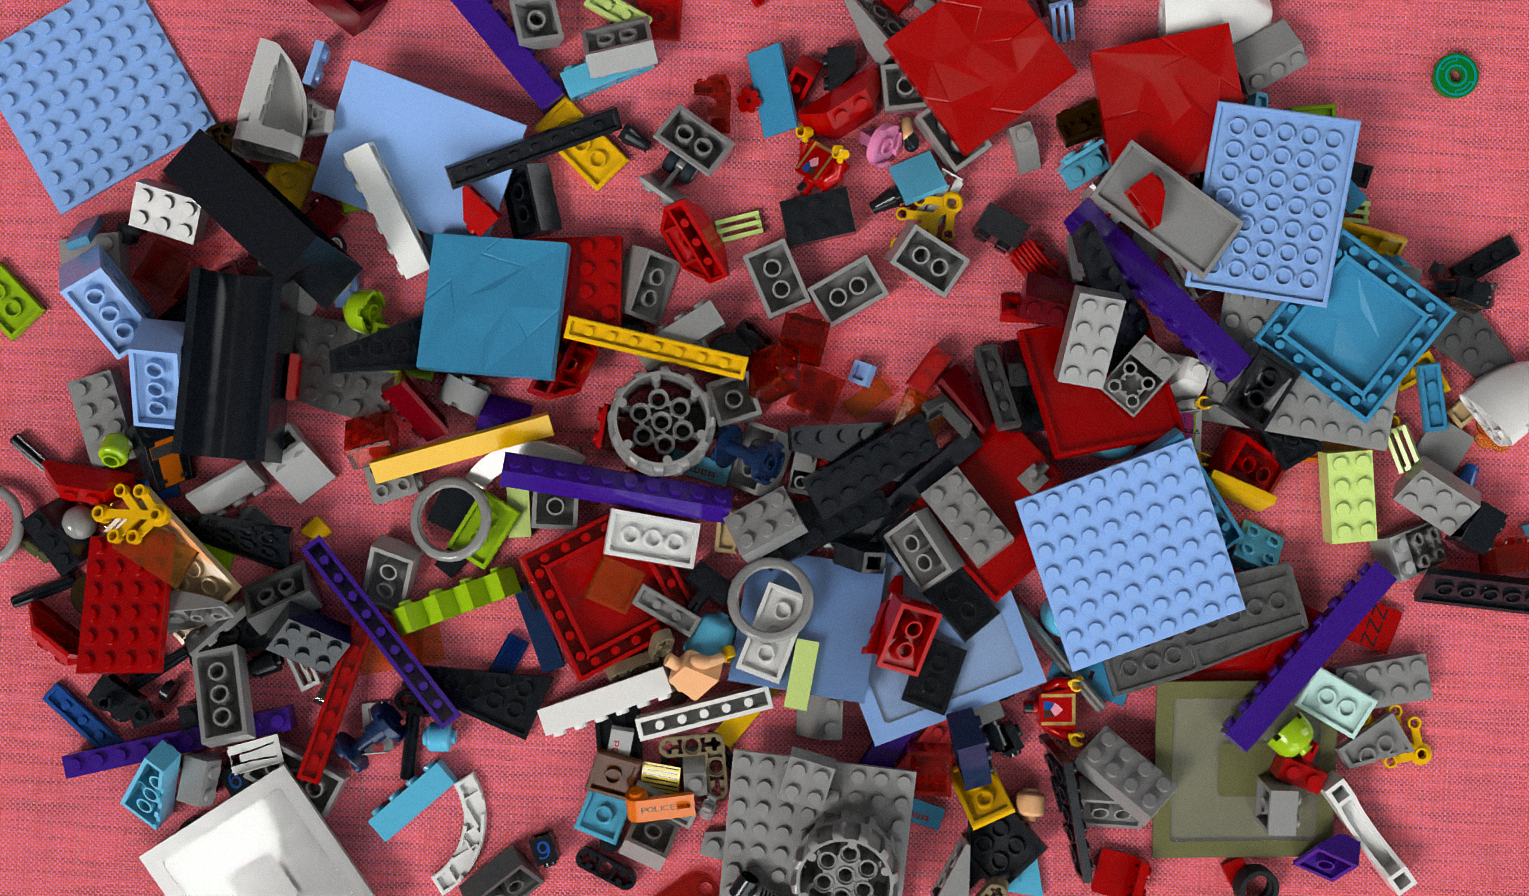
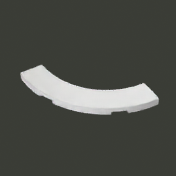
[466,440,587,489]
[431,771,487,896]

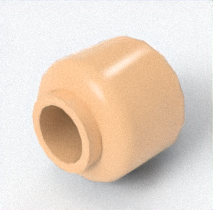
[1015,788,1045,821]

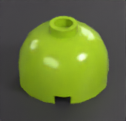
[343,289,386,335]
[1267,712,1314,757]

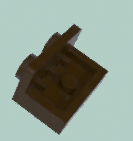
[1056,99,1103,148]

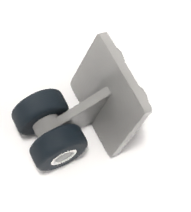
[638,151,699,205]

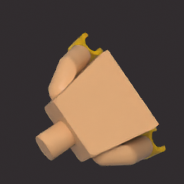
[663,645,736,701]

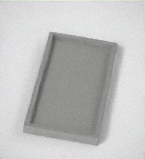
[1089,140,1244,280]

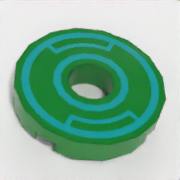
[1431,53,1479,99]

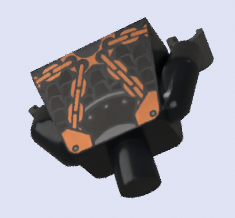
[1428,260,1498,314]

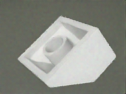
[1166,352,1211,403]

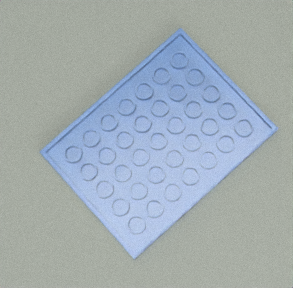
[311,59,528,237]
[1184,101,1361,308]

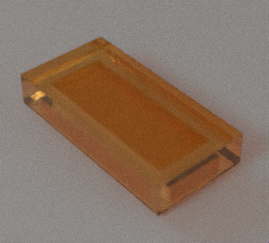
[843,376,893,420]

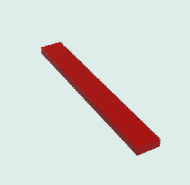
[296,609,381,785]

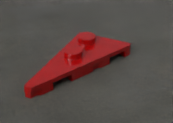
[861,575,903,655]

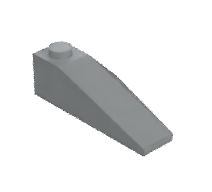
[844,0,908,65]

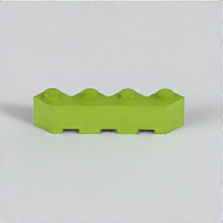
[391,565,522,636]

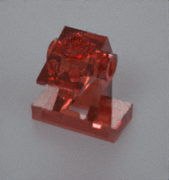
[694,73,732,133]

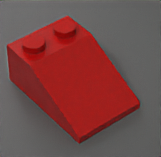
[1206,429,1285,494]
[875,593,943,677]

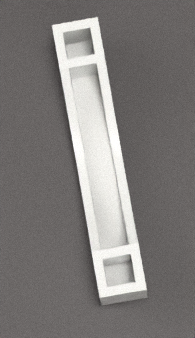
[1320,770,1417,896]

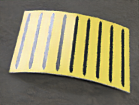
[641,761,681,794]

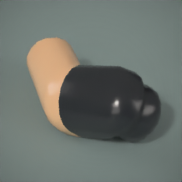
[900,117,919,152]

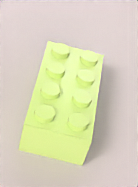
[1318,448,1377,544]

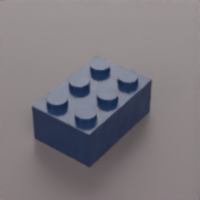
[945,707,994,791]

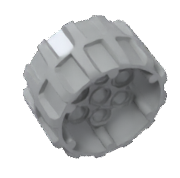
[607,366,716,478]
[790,811,900,896]

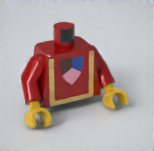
[795,125,850,196]
[1023,675,1085,747]

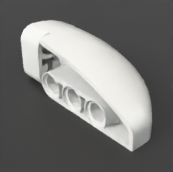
[1157,0,1273,45]
[232,38,307,163]
[1459,360,1529,446]

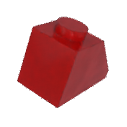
[789,54,823,112]
[1124,172,1166,230]
[462,184,502,237]

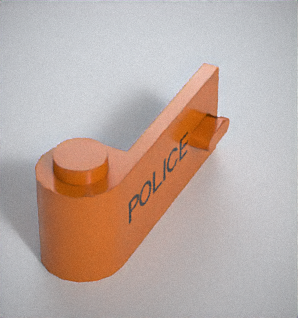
[625,786,696,823]

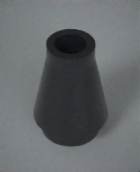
[618,122,653,153]
[869,186,904,215]

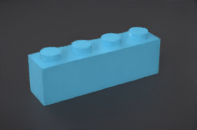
[560,59,655,103]
[368,759,458,842]

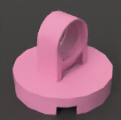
[858,122,903,168]

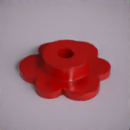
[737,87,762,113]

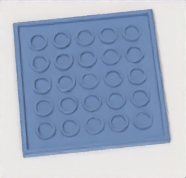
[728,555,886,704]

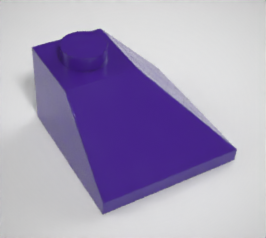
[475,394,533,432]
[1293,833,1361,882]

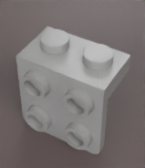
[363,449,425,505]

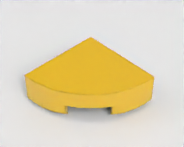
[301,516,334,538]

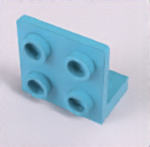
[1057,138,1110,192]
[1228,519,1284,571]

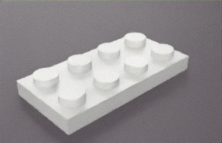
[603,508,701,569]
[736,582,803,685]

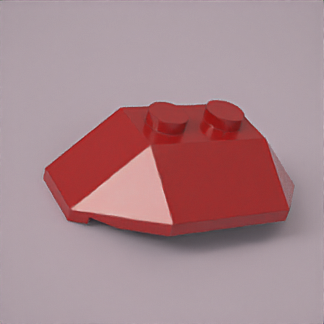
[797,64,882,140]
[660,198,730,284]
[527,328,599,400]
[42,459,137,507]
[28,600,80,665]

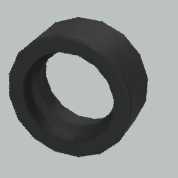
[1232,864,1280,896]

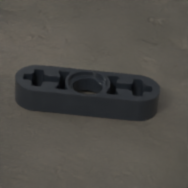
[576,846,637,890]

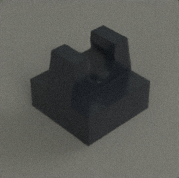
[117,220,147,245]

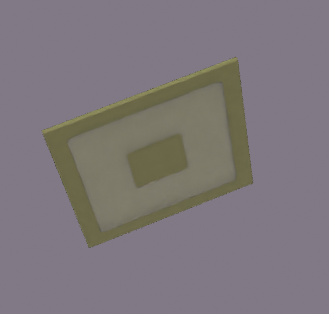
[1151,680,1337,858]

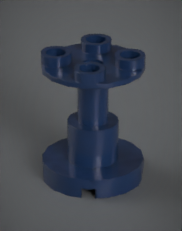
[711,425,785,485]
[335,700,408,773]

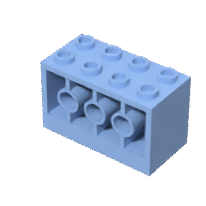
[59,244,156,360]
[128,318,185,429]

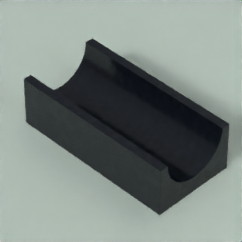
[163,128,363,310]
[172,267,300,464]

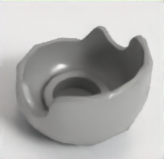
[61,505,98,540]

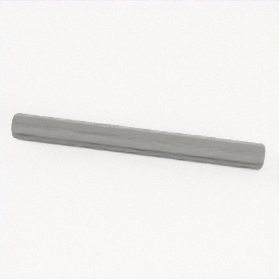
[1017,603,1106,712]

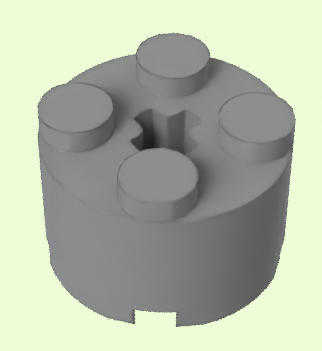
[437,373,492,417]

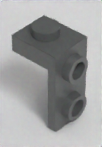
[921,393,972,439]

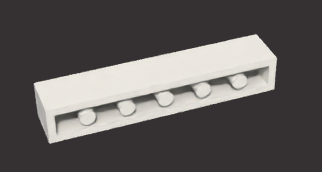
[343,141,431,280]
[537,665,676,738]
[635,685,774,742]

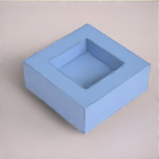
[847,359,877,388]

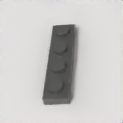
[972,344,1022,431]

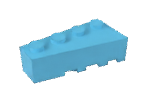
[120,740,181,830]

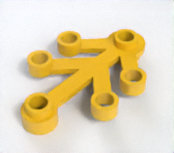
[890,191,963,248]
[92,483,171,545]
[1362,705,1432,768]

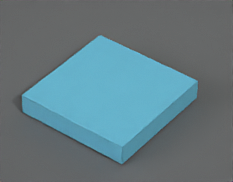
[888,150,948,206]
[574,791,627,845]

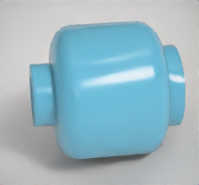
[423,722,457,752]

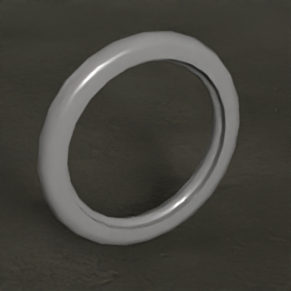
[410,476,492,562]
[0,485,25,564]
[727,557,814,643]

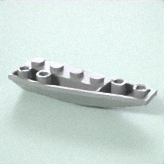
[167,590,236,634]

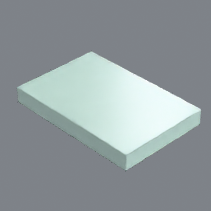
[1293,667,1378,740]

